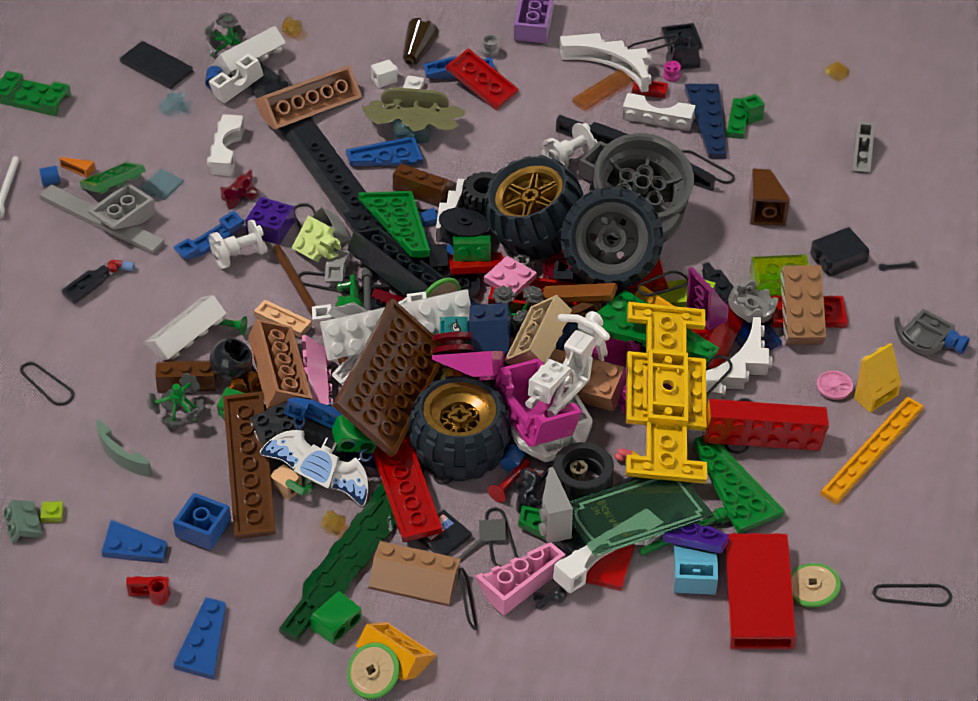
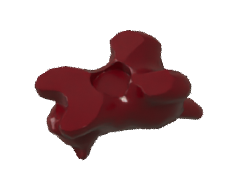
[220,170,258,209]

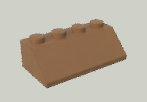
[369,541,460,606]

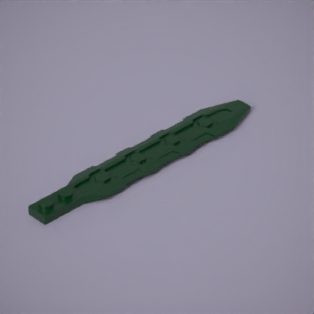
[279,465,425,642]

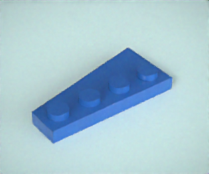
[346,136,423,166]
[173,597,226,680]

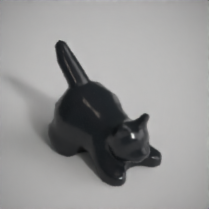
[514,468,549,512]

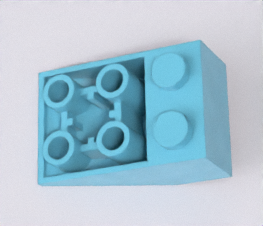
[673,544,718,595]

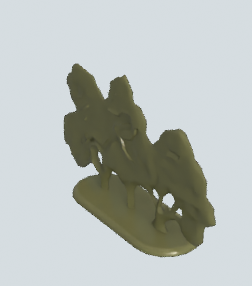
[362,87,466,131]

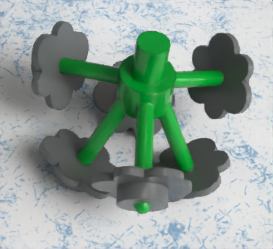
[204,12,246,59]
[147,373,205,428]

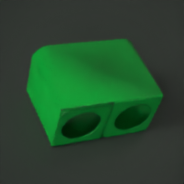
[332,415,377,454]
[310,591,362,645]

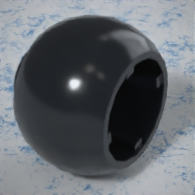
[210,338,252,380]

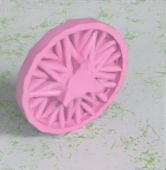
[817,370,853,400]

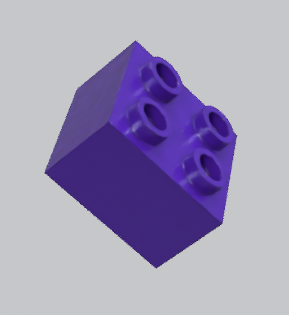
[245,197,295,245]

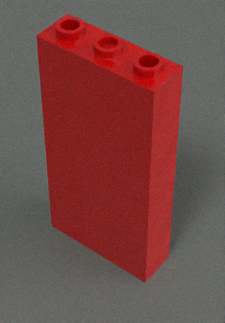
[725,533,796,649]

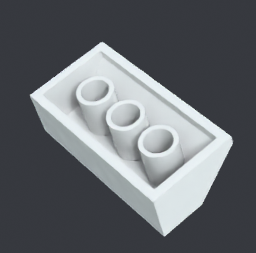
[211,26,286,76]
[144,295,227,360]

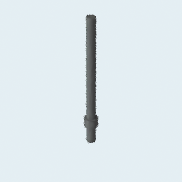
[362,263,373,311]

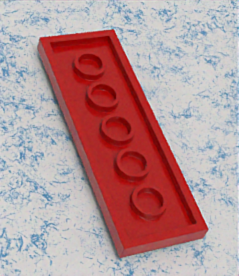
[372,436,442,542]

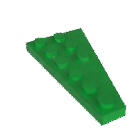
[358,191,430,258]

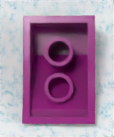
[687,267,729,330]

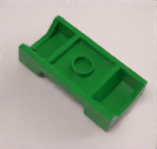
[0,70,71,117]

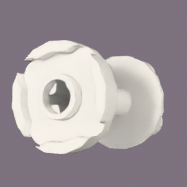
[541,123,598,167]
[209,220,268,269]

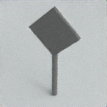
[458,519,506,561]

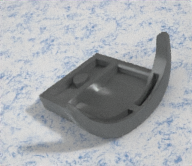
[894,309,956,356]

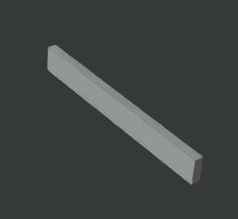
[40,184,165,255]

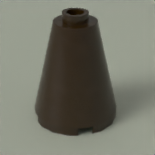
[403,18,440,66]

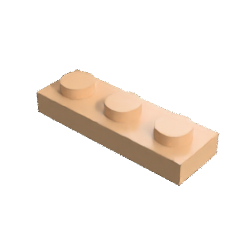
[254,300,312,338]

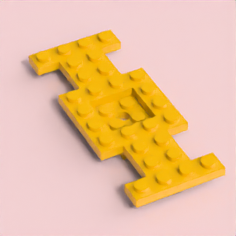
[625,302,707,484]

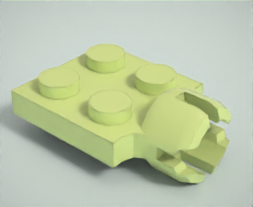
[292,215,341,262]

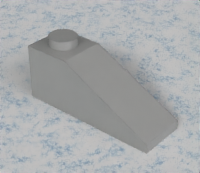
[852,120,875,173]

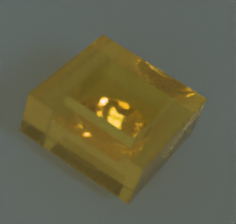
[825,61,850,82]

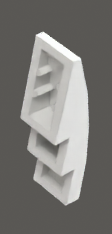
[436,179,465,241]

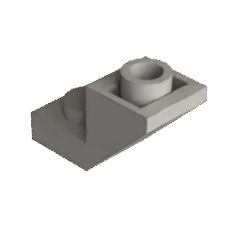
[325,250,351,283]

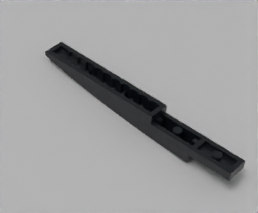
[556,114,716,192]

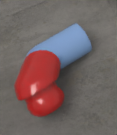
[107,259,135,273]

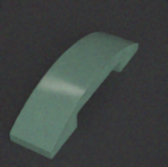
[96,419,152,477]

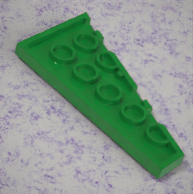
[693,436,785,534]

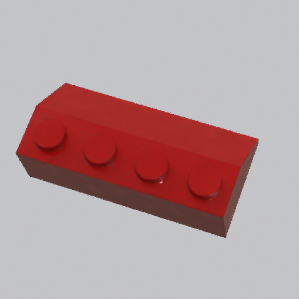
[693,305,743,371]

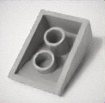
[88,183,155,230]
[539,467,573,543]

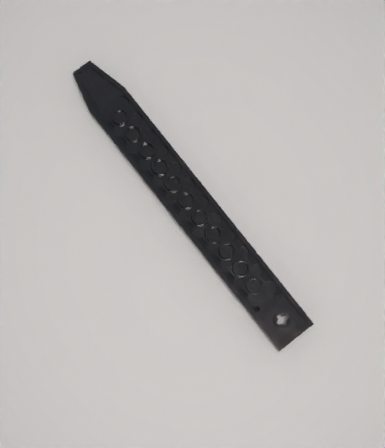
[250,61,387,232]

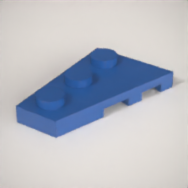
[101,519,168,563]

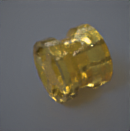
[282,16,302,36]
[321,510,346,535]

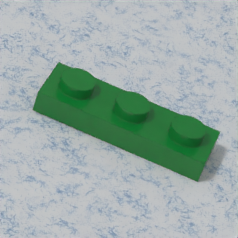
[726,98,748,139]

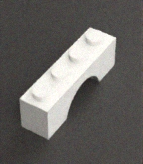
[622,93,695,132]
[207,114,245,176]

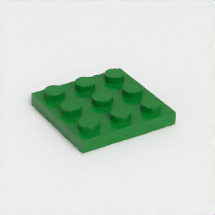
[79,161,146,194]

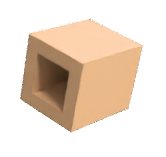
[270,464,302,500]

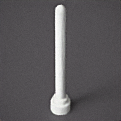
[0,156,19,219]

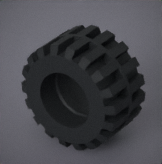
[462,171,496,217]

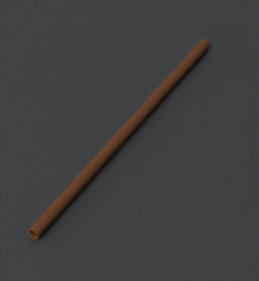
[272,244,347,365]

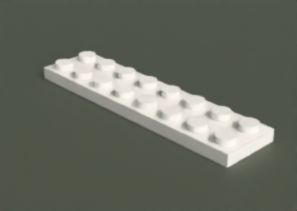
[320,289,471,360]

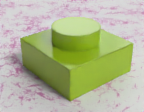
[40,501,64,523]

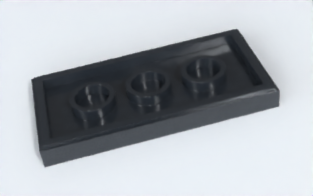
[119,40,193,89]

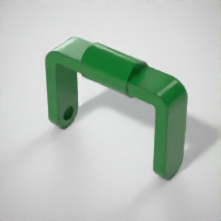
[285,472,316,496]

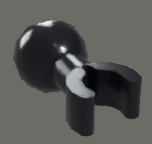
[533,587,567,609]

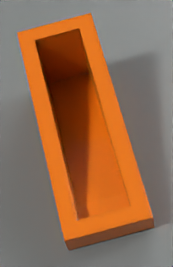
[59,157,96,178]

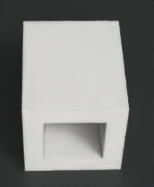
[371,59,398,88]

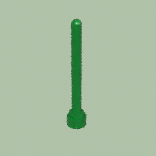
[640,507,729,556]

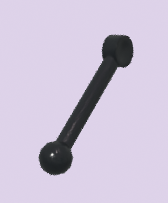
[878,261,917,271]

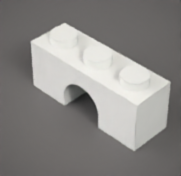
[209,53,264,103]

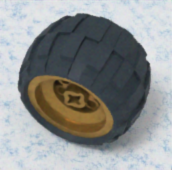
[409,375,511,481]

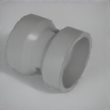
[482,34,499,58]

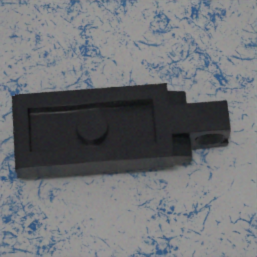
[701,262,734,304]
[61,264,110,304]

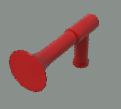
[488,459,541,503]

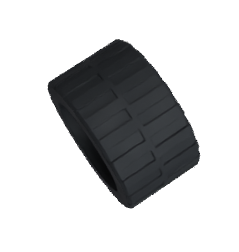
[553,442,614,508]

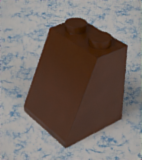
[749,168,790,226]

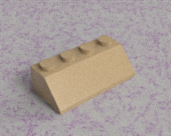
[504,295,572,365]

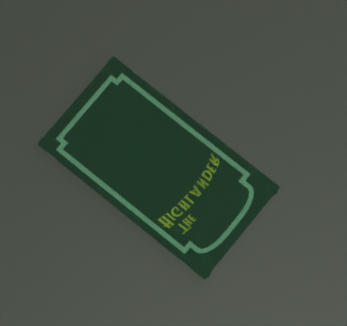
[569,478,714,557]

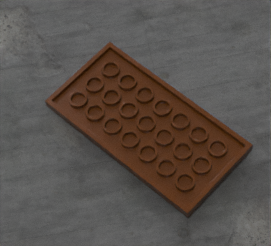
[332,299,442,457]

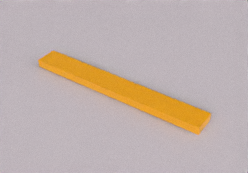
[820,396,924,505]

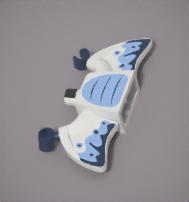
[260,415,374,506]

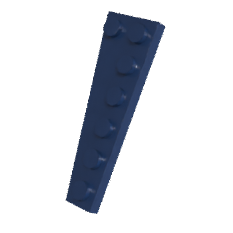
[685,83,727,159]

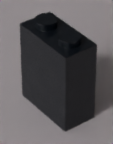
[810,227,870,277]

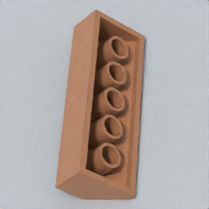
[255,65,362,129]

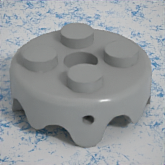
[728,279,778,323]

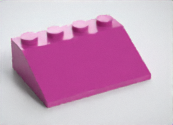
[432,351,506,380]

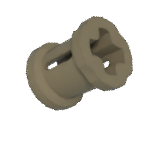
[569,460,588,481]

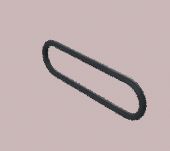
[458,567,477,630]

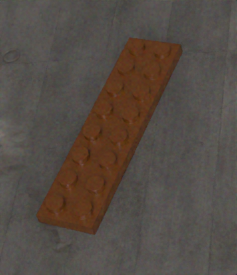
[223,391,276,539]

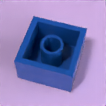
[173,492,231,551]

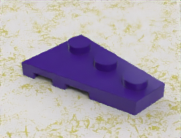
[663,512,729,553]

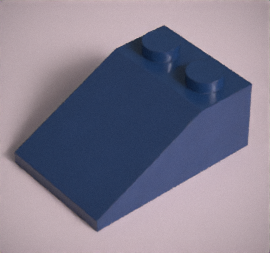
[469,303,512,365]

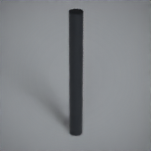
[278,69,289,88]

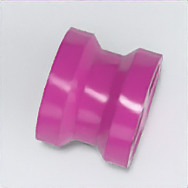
[663,61,681,82]

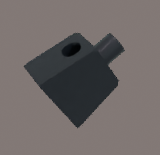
[666,31,701,69]

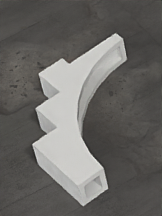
[560,33,651,92]
[706,317,772,403]

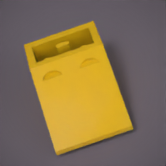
[854,343,901,413]

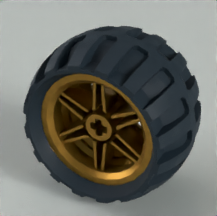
[485,155,584,259]

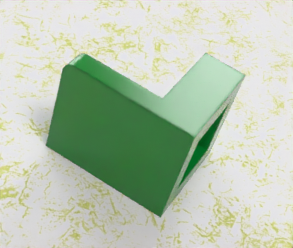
[741,94,765,124]

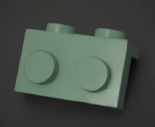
[3,499,42,543]

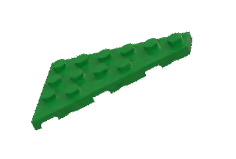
[597,290,719,362]

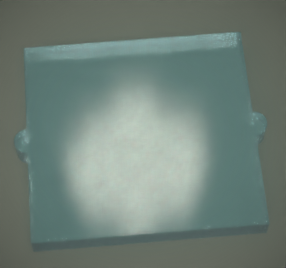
[141,169,184,200]

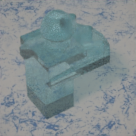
[159,91,187,116]

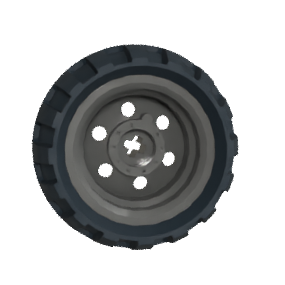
[561,187,664,289]

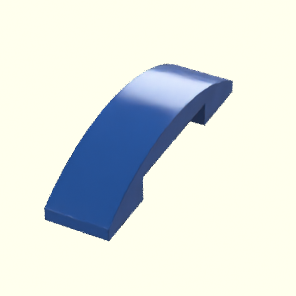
[174,210,245,260]
[284,398,355,445]

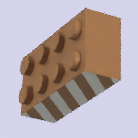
[780,265,826,345]

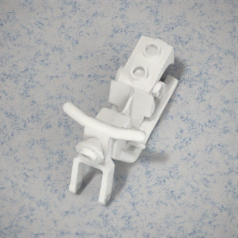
[525,311,610,417]

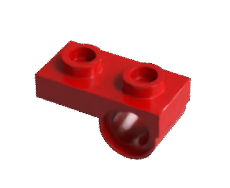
[126,576,171,606]

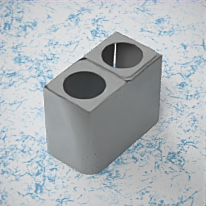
[312,207,351,250]

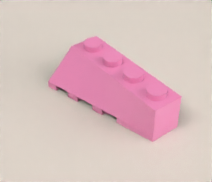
[302,335,333,405]
[475,542,565,615]

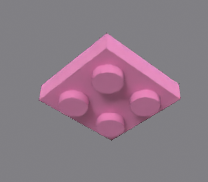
[484,256,537,298]

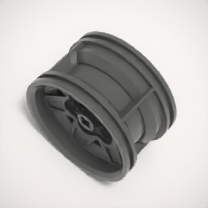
[588,133,694,243]

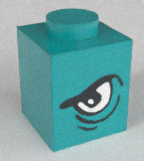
[440,316,469,333]

